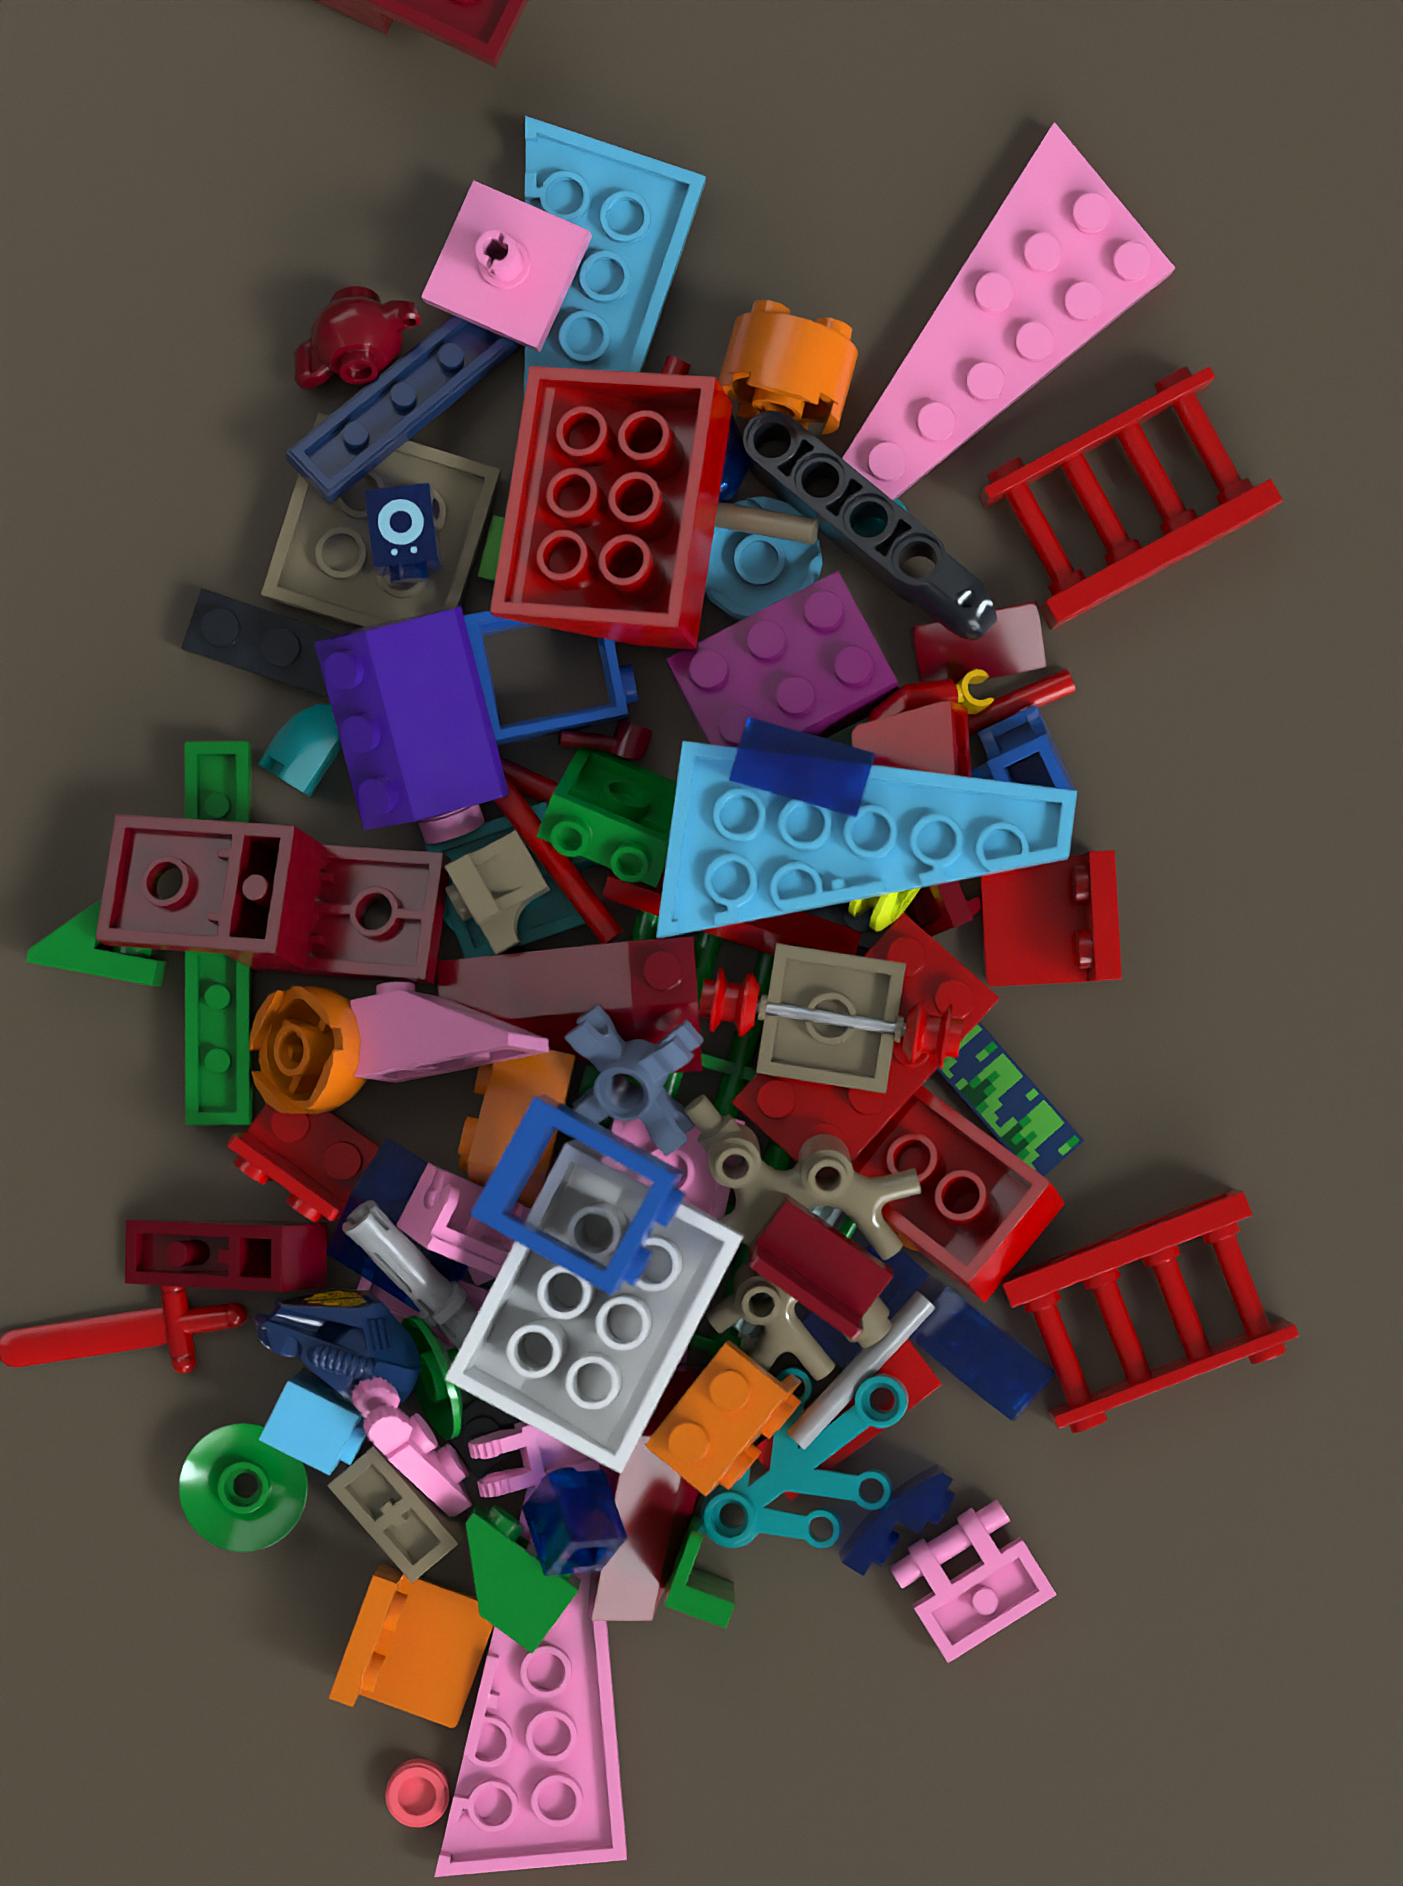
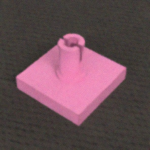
[421,180,592,353]

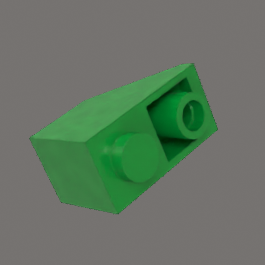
[466,1503,581,1654]

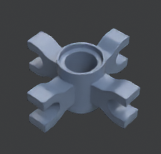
[565,1004,704,1156]

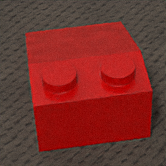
[852,1086,1065,1303]

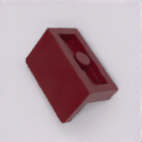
[748,1194,894,1341]

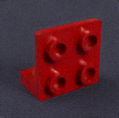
[980,850,1122,987]
[226,1103,390,1223]

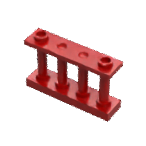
[979,366,1283,630]
[999,1188,1299,1433]

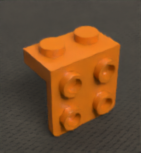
[644,1341,802,1496]

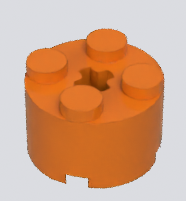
[718,300,858,434]

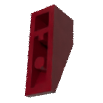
[125,1219,327,1292]

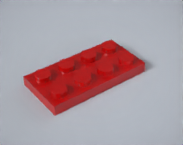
[731,913,1000,1177]

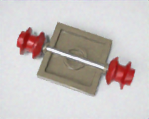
[699,943,964,1093]

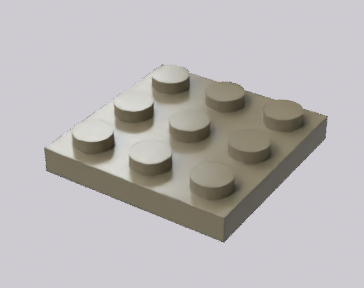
[261,412,502,628]

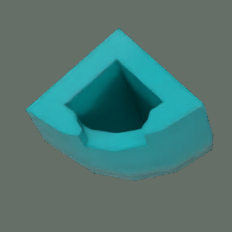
[257,703,342,797]

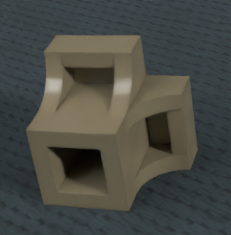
[445,830,550,955]

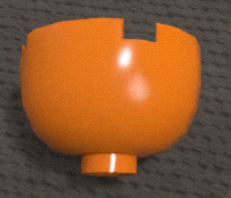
[249,986,367,1114]

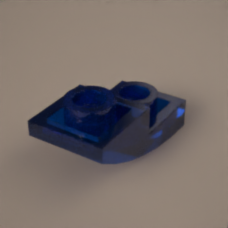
[909,1286,1055,1422]
[839,1464,955,1576]

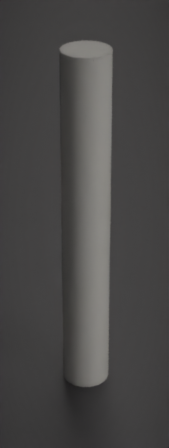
[786,1291,935,1450]

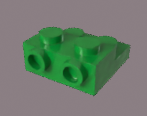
[536,748,677,887]

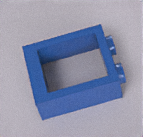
[464,610,639,746]
[470,1094,686,1295]

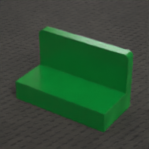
[664,1514,735,1629]

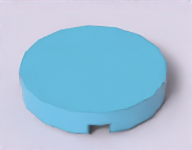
[705,496,822,621]

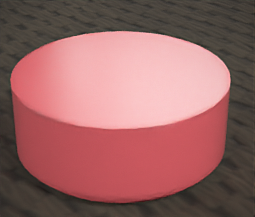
[385,1758,451,1827]

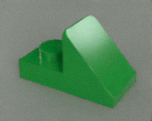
[26,899,167,987]

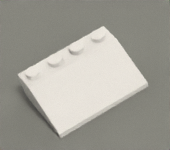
[445,1139,744,1473]

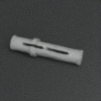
[342,1200,478,1350]

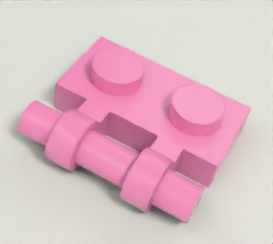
[889,1499,1057,1663]

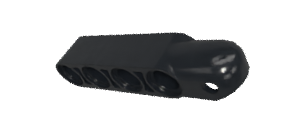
[743,410,998,640]

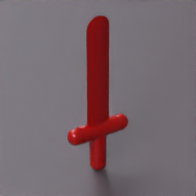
[0,1286,247,1374]

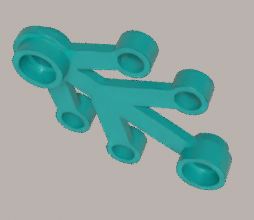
[700,1366,909,1549]

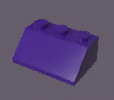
[314,606,509,830]

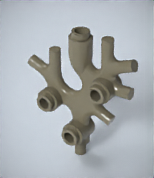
[684,1095,922,1381]

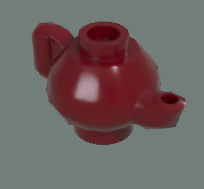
[293,286,421,390]

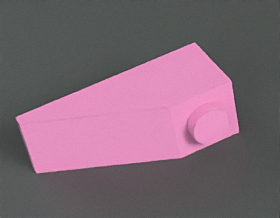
[350,982,549,1083]

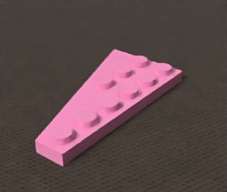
[842,122,1175,500]
[434,1472,627,1877]

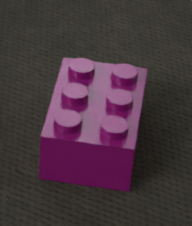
[666,571,898,755]

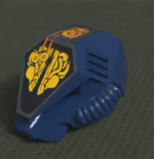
[253,1288,422,1406]

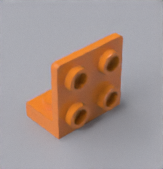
[328,1563,493,1728]

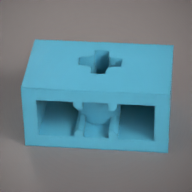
[259,1367,367,1475]

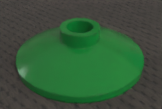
[401,1315,462,1440]
[179,1423,308,1552]

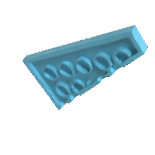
[524,116,706,397]
[656,741,1077,939]

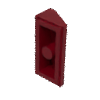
[909,601,1046,684]

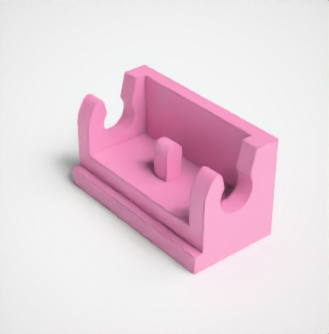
[396,1162,531,1278]

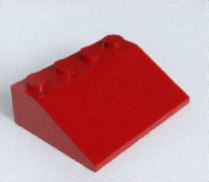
[490,366,733,650]

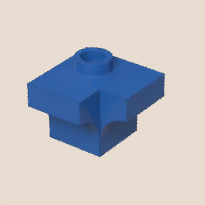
[971,705,1077,791]

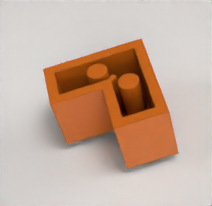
[458,1049,576,1207]

